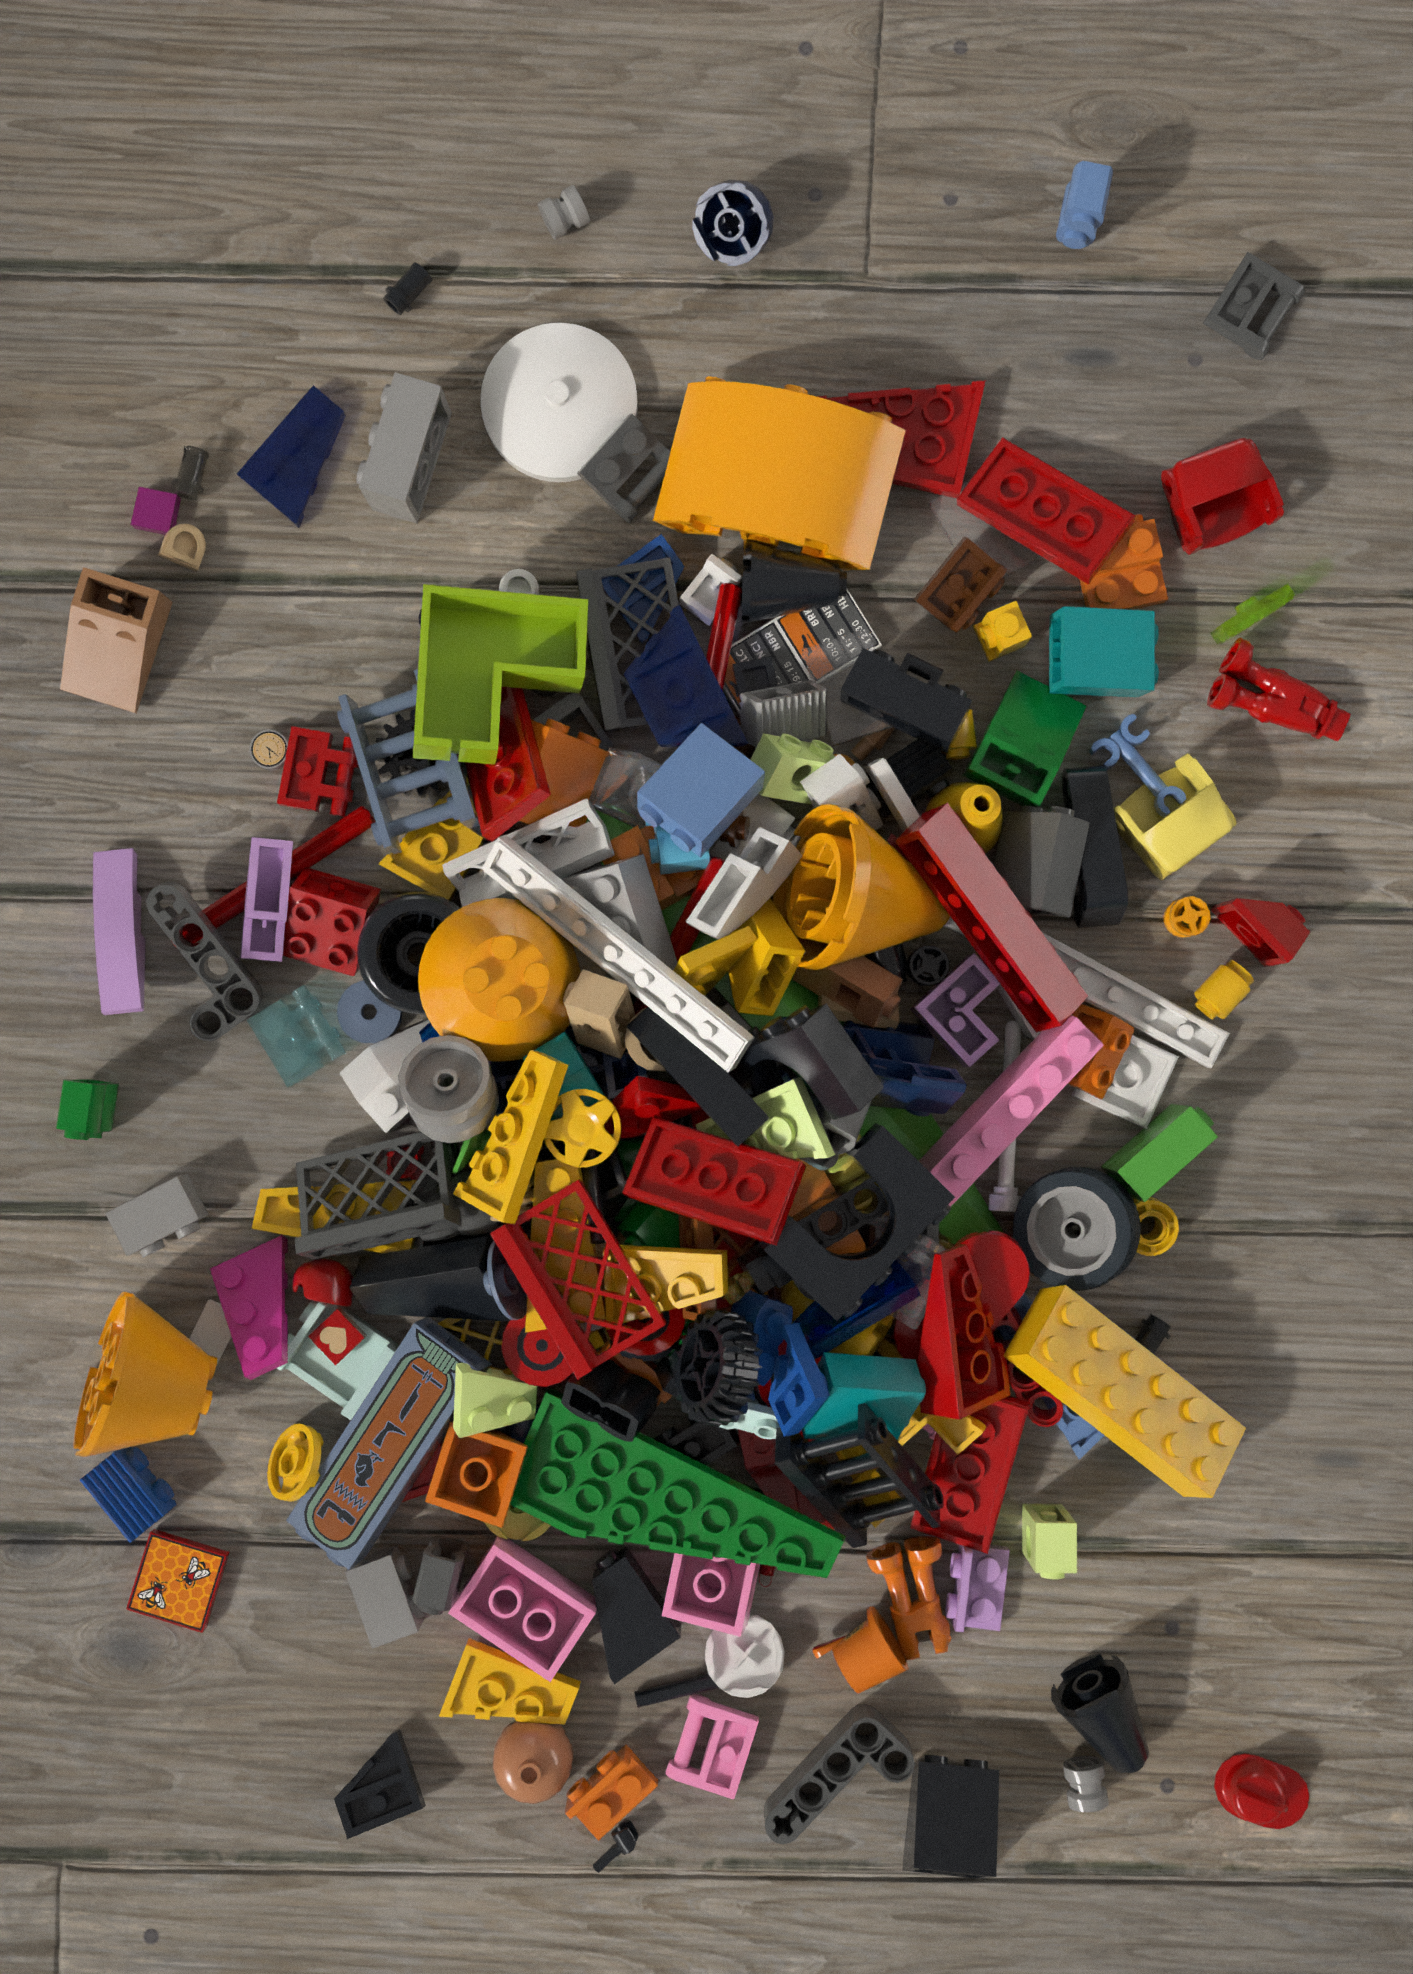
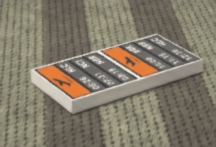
[723,589,882,718]

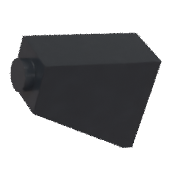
[592,1547,681,1684]

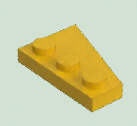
[673,926,757,996]
[603,1245,729,1329]
[439,1638,581,1725]

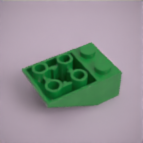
[962,670,1087,807]

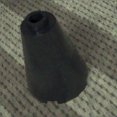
[741,541,847,622]
[1051,1654,1149,1773]

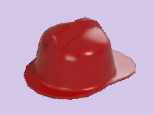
[1214,1753,1309,1829]

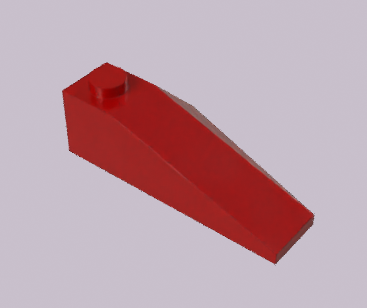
[917,1244,1011,1420]

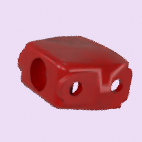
[1161,438,1284,555]

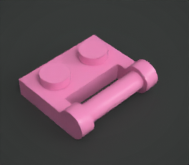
[665,1694,759,1800]

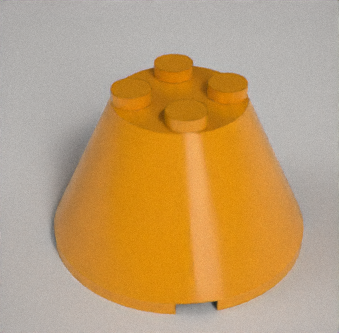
[418,898,581,1062]
[73,1292,217,1457]

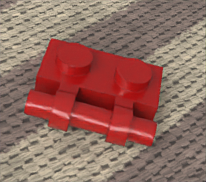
[277,726,359,817]

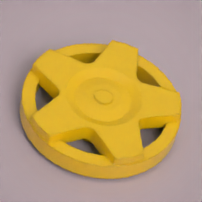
[544,1089,621,1168]
[267,1424,324,1502]

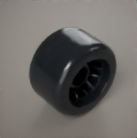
[357,892,460,1015]

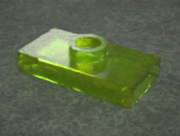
[1210,583,1295,645]

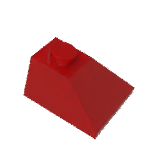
[1210,898,1310,967]

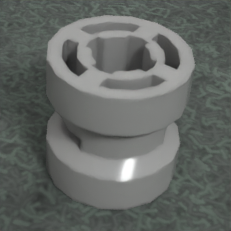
[537,185,590,240]
[1063,1756,1109,1812]

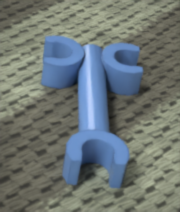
[1089,714,1187,818]

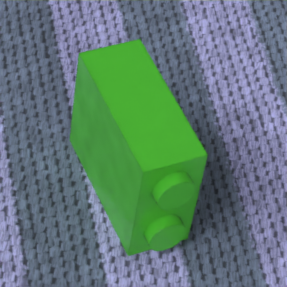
[1100,1104,1218,1202]

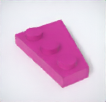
[210,1235,288,1380]

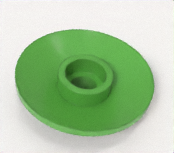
[451,1127,492,1175]

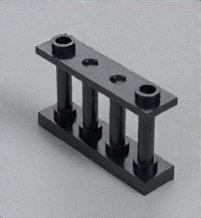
[775,1403,944,1548]

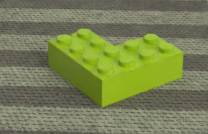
[413,584,588,765]

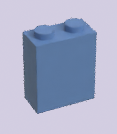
[637,723,765,858]

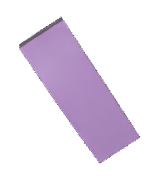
[240,837,293,962]

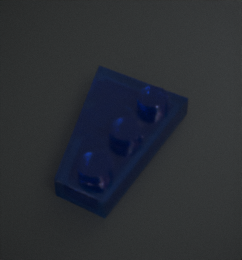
[237,385,346,528]

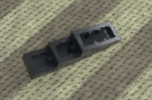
[626,1007,769,1147]

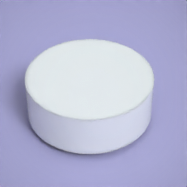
[499,569,540,595]

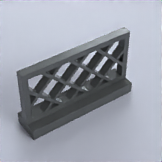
[576,557,697,733]
[295,1132,462,1260]

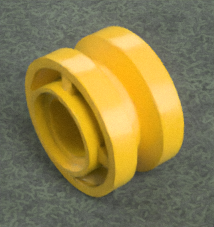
[1133,1197,1179,1256]

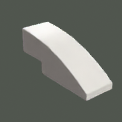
[686,827,802,940]

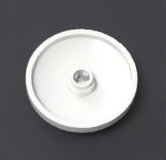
[481,323,638,482]

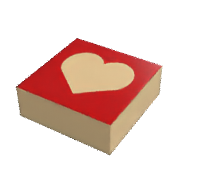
[308,1307,367,1366]

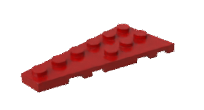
[816,380,986,498]

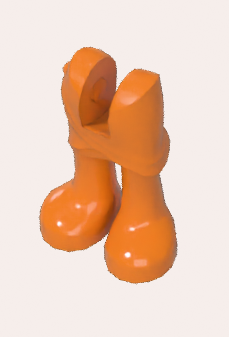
[866,1536,952,1660]

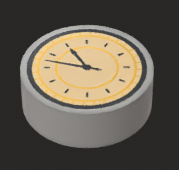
[249,729,289,771]

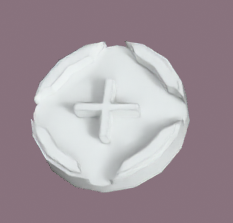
[705,1614,785,1698]

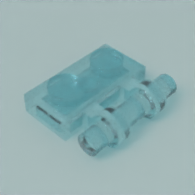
[247,985,346,1088]

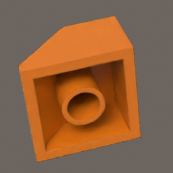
[425,1421,528,1528]

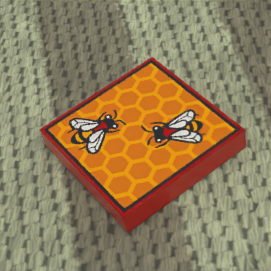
[126,1529,230,1633]

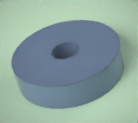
[337,980,403,1043]

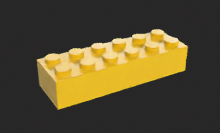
[1003,1285,1246,1498]

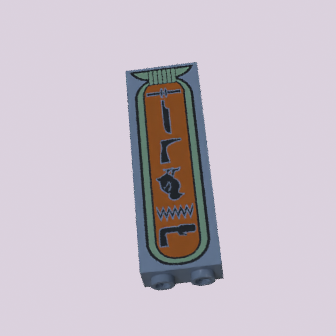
[286,1317,492,1570]

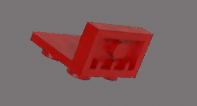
[283,867,381,976]

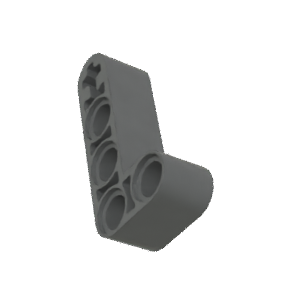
[146,881,263,1041]
[764,1704,915,1844]

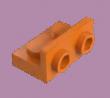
[1067,1004,1134,1099]
[565,1744,658,1841]

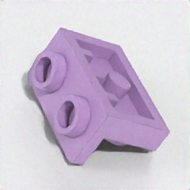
[945,1545,1010,1632]

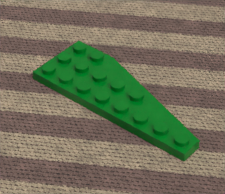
[510,1388,846,1578]

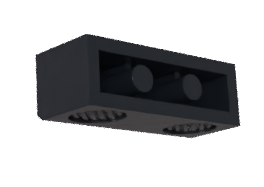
[840,648,972,753]

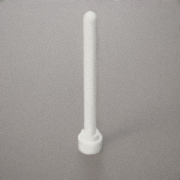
[989,1021,1021,1212]

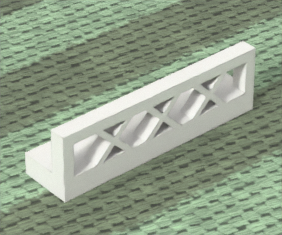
[442,798,614,907]

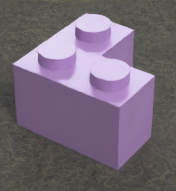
[910,953,1000,1067]

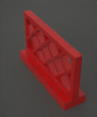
[490,1179,667,1380]

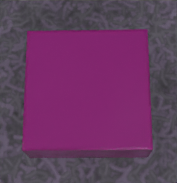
[130,487,181,535]

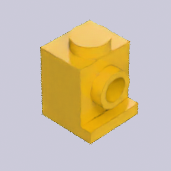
[973,601,1032,662]

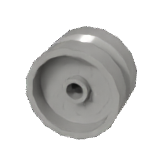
[398,1035,499,1143]

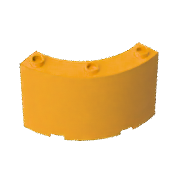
[653,376,906,571]

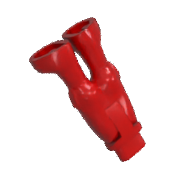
[1207,637,1351,742]

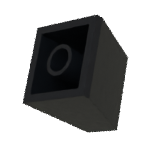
[902,1755,999,1879]

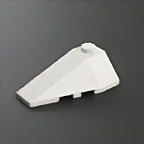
[340,1020,440,1133]

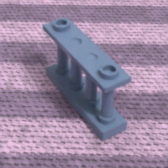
[337,669,480,854]

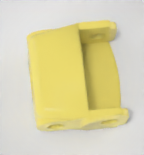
[1114,753,1237,880]

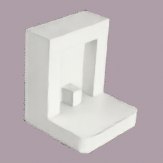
[678,554,743,626]

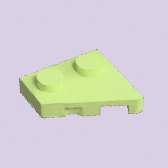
[453,1363,537,1438]

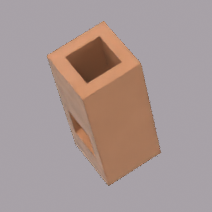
[792,956,903,1029]

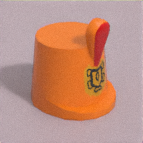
[812,1606,909,1694]

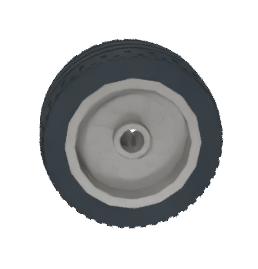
[1012,1167,1141,1291]

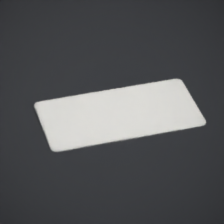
[189,1299,231,1367]

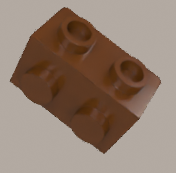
[913,536,1008,633]

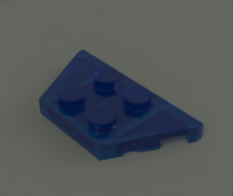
[624,605,748,747]

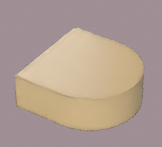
[158,524,206,572]

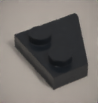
[334,1729,426,1839]

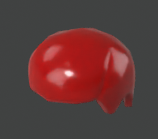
[293,1259,353,1306]

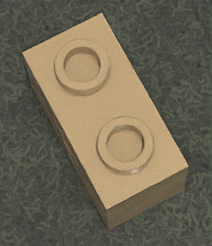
[563,969,635,1059]

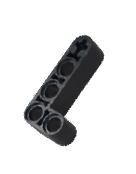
[1062,765,1128,928]
[790,1172,888,1300]

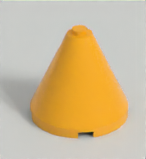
[773,804,950,970]

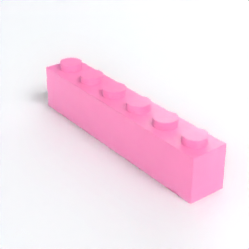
[919,1015,1104,1207]

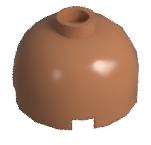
[493,1721,574,1804]

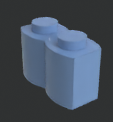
[1056,161,1113,249]

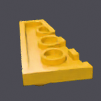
[525,1158,606,1333]
[252,1180,417,1254]

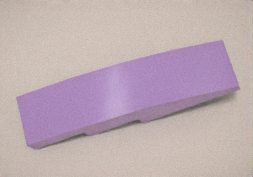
[93,848,145,1015]

